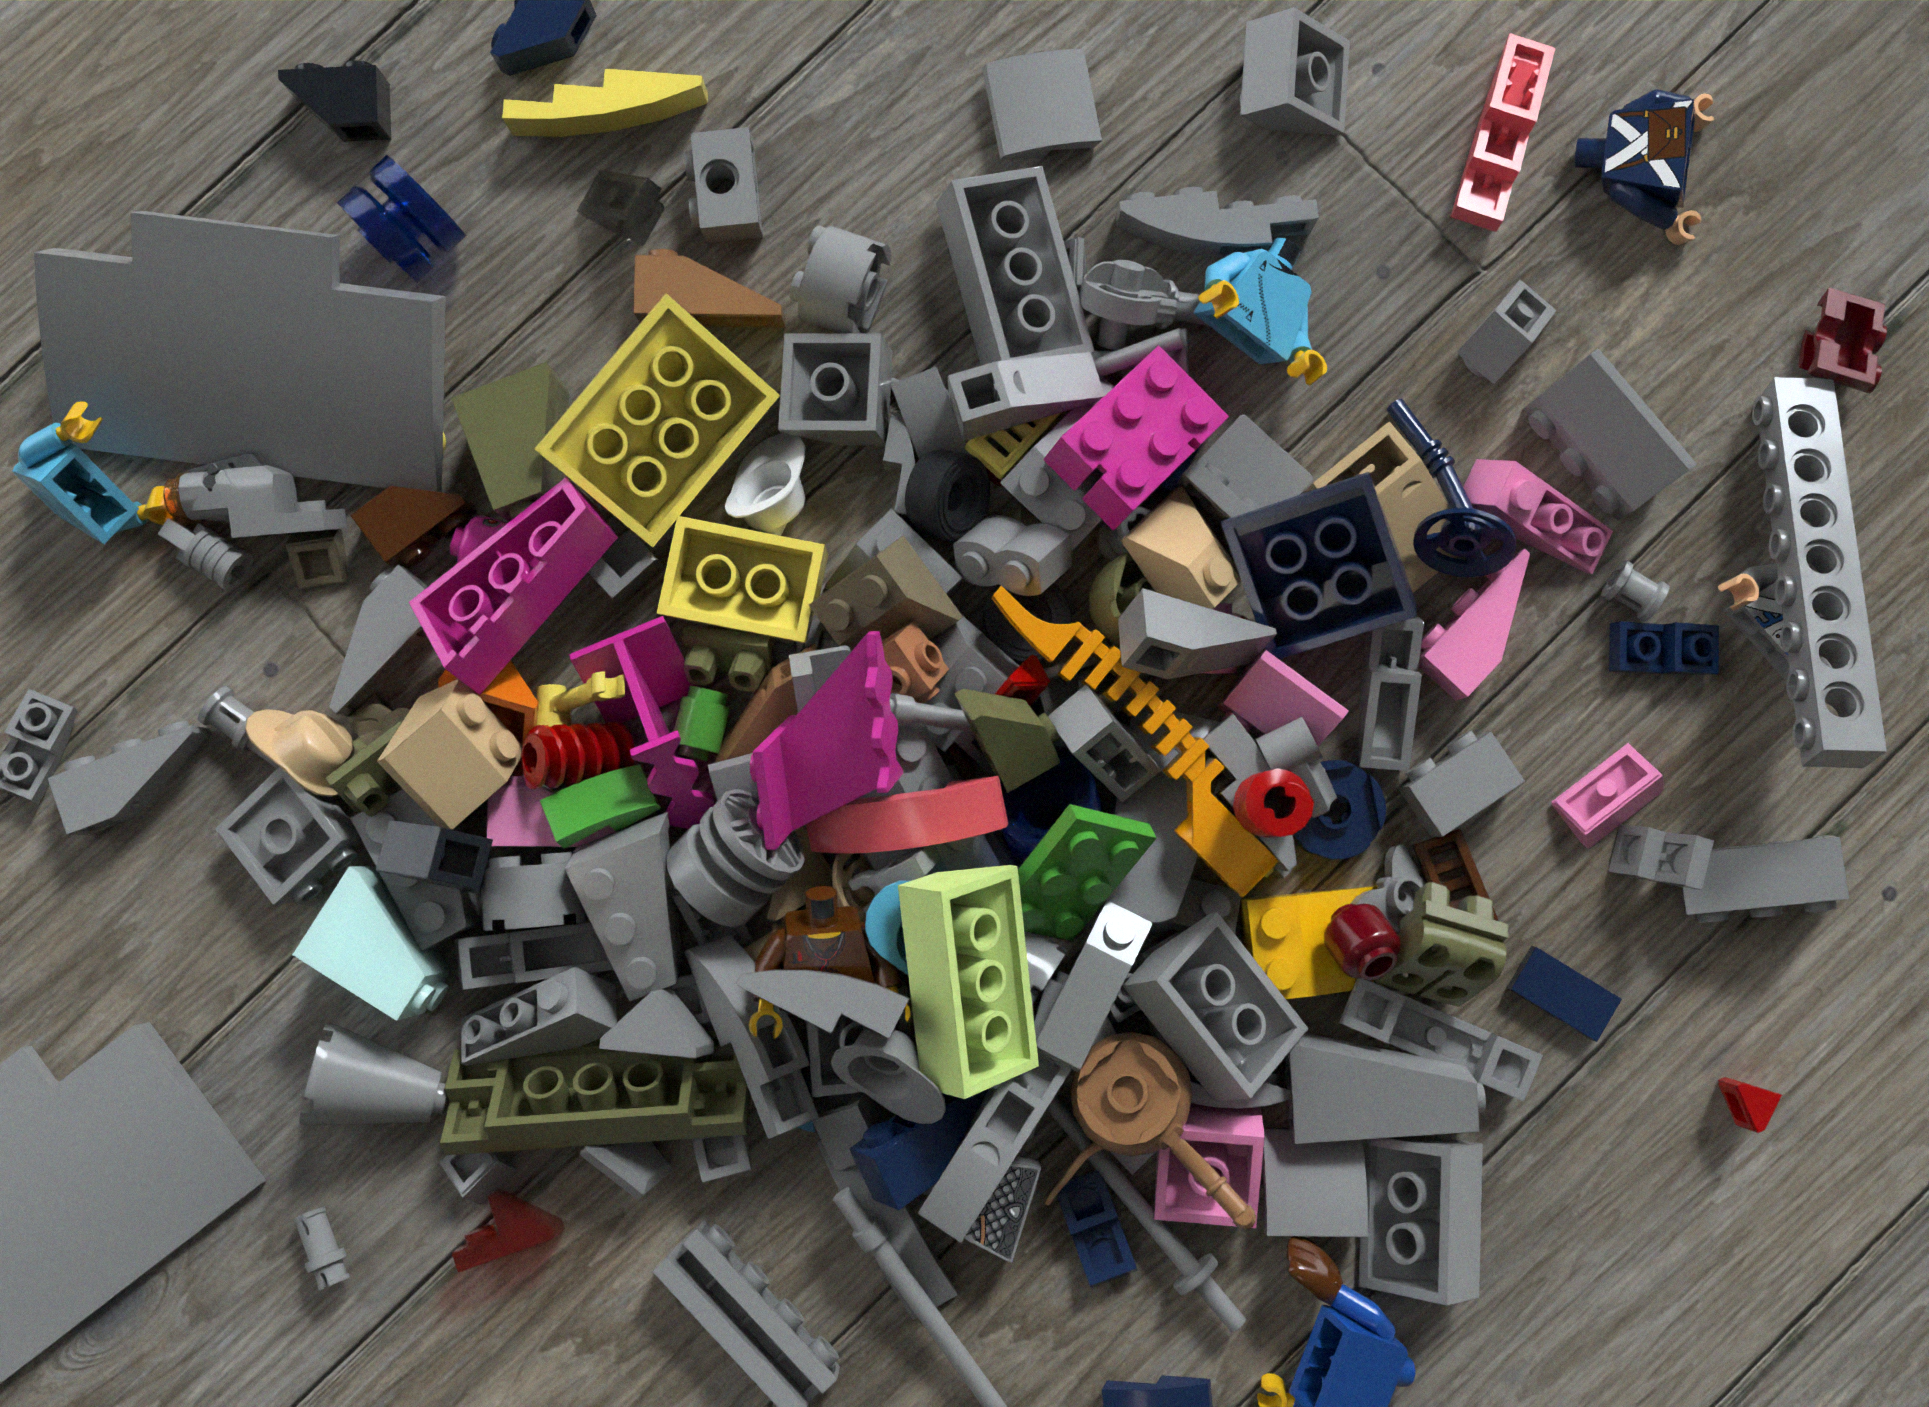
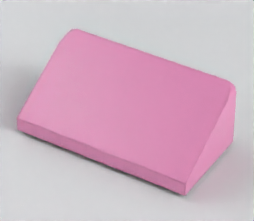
[1551,743,1664,849]

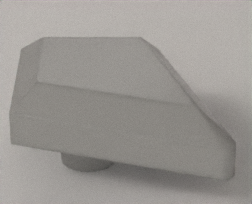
[580,1141,674,1200]

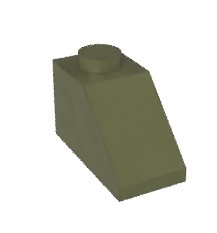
[954,689,1061,793]

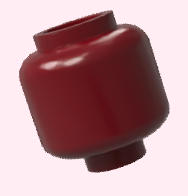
[1324,903,1401,981]

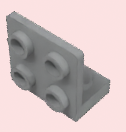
[1177,415,1313,526]

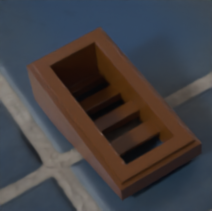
[1413,828,1499,921]

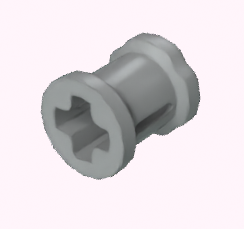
[1601,560,1670,622]

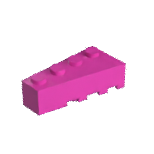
[408,477,618,695]

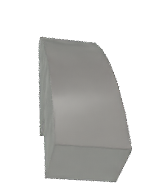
[1358,615,1424,771]
[1203,714,1297,871]
[454,922,614,990]
[735,970,909,1038]

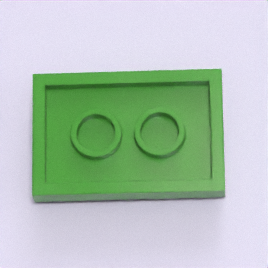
[1018,804,1157,941]

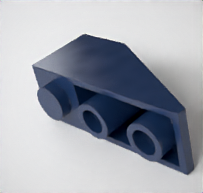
[849,1088,990,1211]

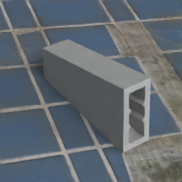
[1285,1032,1486,1144]

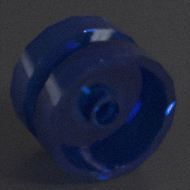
[337,155,466,283]

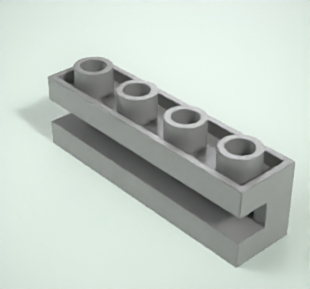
[652,1219,840,1407]

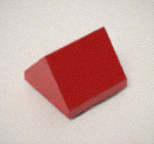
[1718,1077,1782,1133]

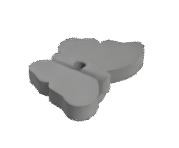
[1350,844,1426,934]

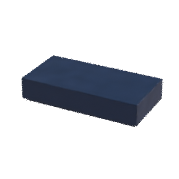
[1507,946,1622,1042]

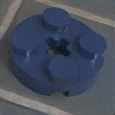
[1293,760,1386,859]

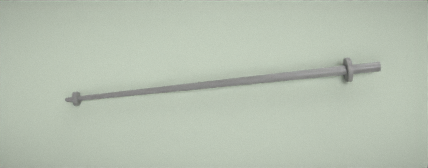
[836,853,1246,1332]

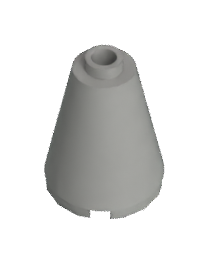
[299,1023,447,1126]

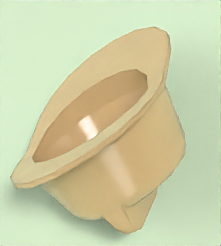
[245,709,354,797]

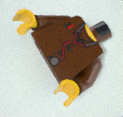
[749,886,911,1038]

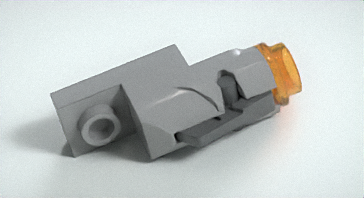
[163,454,347,538]

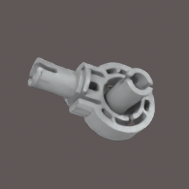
[1079,259,1210,350]

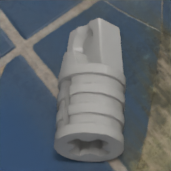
[158,518,253,591]

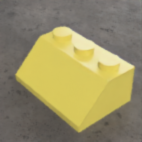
[657,516,828,643]

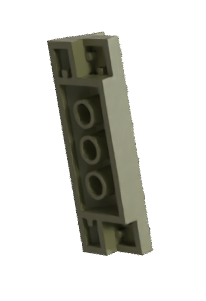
[440,1030,754,1155]

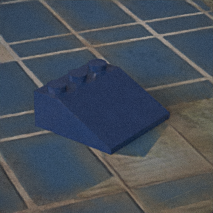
[1221,472,1417,659]

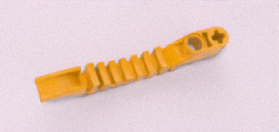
[992,585,1279,899]

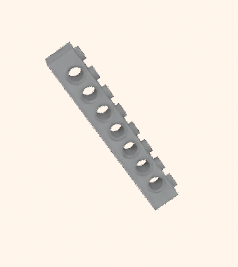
[1752,377,1887,768]

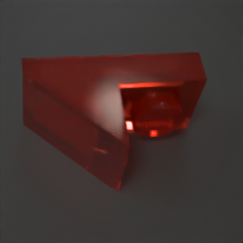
[452,1189,565,1273]

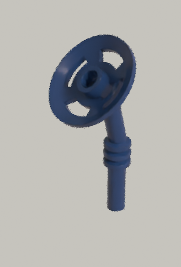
[1387,399,1516,577]

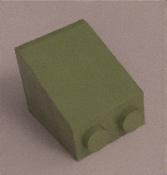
[451,362,570,522]

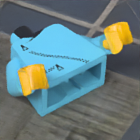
[1193,238,1327,386]
[12,401,181,544]

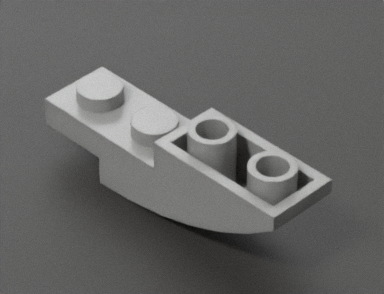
[1116,187,1319,258]
[685,935,819,1139]
[918,1038,1072,1243]

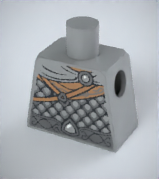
[922,1156,1041,1262]

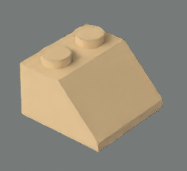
[377,679,523,830]

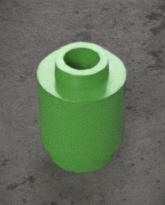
[673,686,730,761]

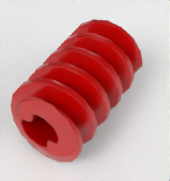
[521,722,635,789]
[1233,769,1314,838]

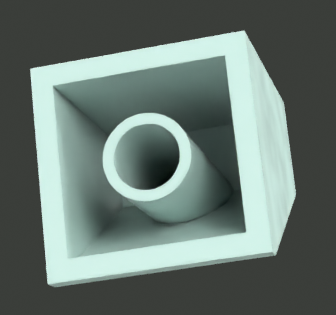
[292,866,451,1021]

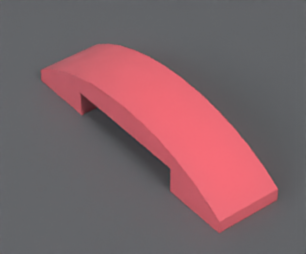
[806,775,1008,854]

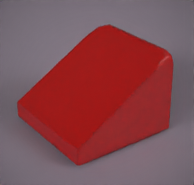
[995,655,1050,706]

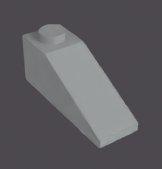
[329,565,428,717]
[1036,900,1153,1072]

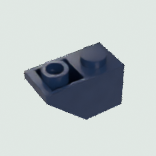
[490,0,597,76]

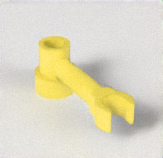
[536,671,625,727]

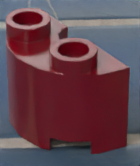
[1799,287,1887,393]

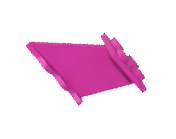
[569,616,716,829]
[750,631,903,850]

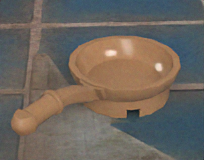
[1070,1032,1256,1229]

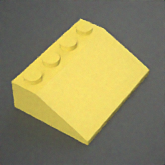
[534,294,780,547]

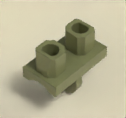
[681,625,777,692]
[325,721,401,817]

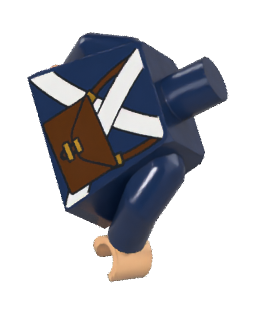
[1575,89,1714,245]

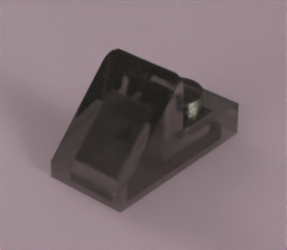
[577,170,664,246]

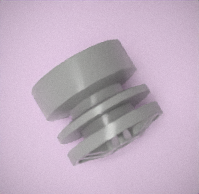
[666,789,805,927]

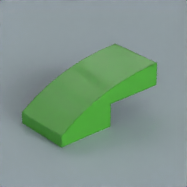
[540,765,661,849]

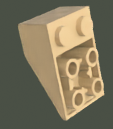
[1304,421,1458,593]

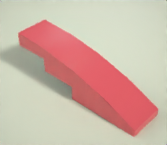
[1451,33,1555,232]

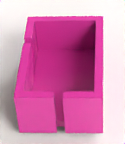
[1043,345,1229,531]

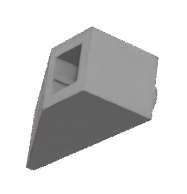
[948,352,1105,441]
[1118,588,1277,679]
[47,721,211,835]
[461,967,617,1066]

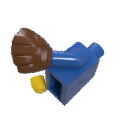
[1257,1236,1416,1407]

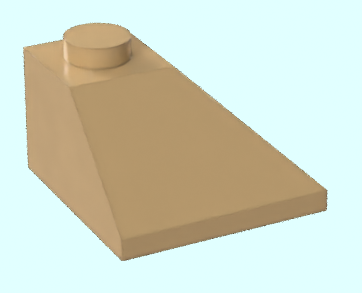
[1120,485,1241,609]

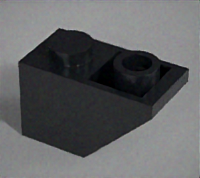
[278,60,391,142]
[376,820,493,894]

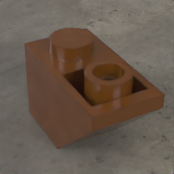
[350,486,477,568]

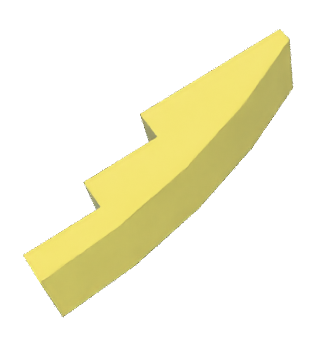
[502,69,708,137]

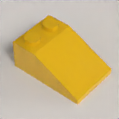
[1239,886,1397,999]

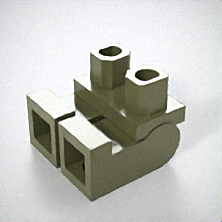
[1374,882,1508,1007]

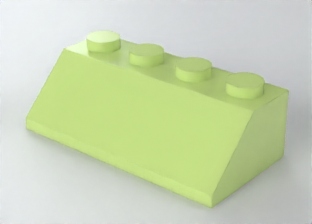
[898,865,1039,1099]

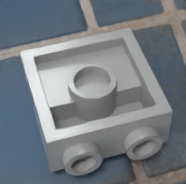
[215,767,362,905]

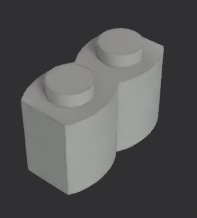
[953,515,1072,596]

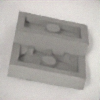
[982,49,1102,159]
[1261,1128,1368,1237]

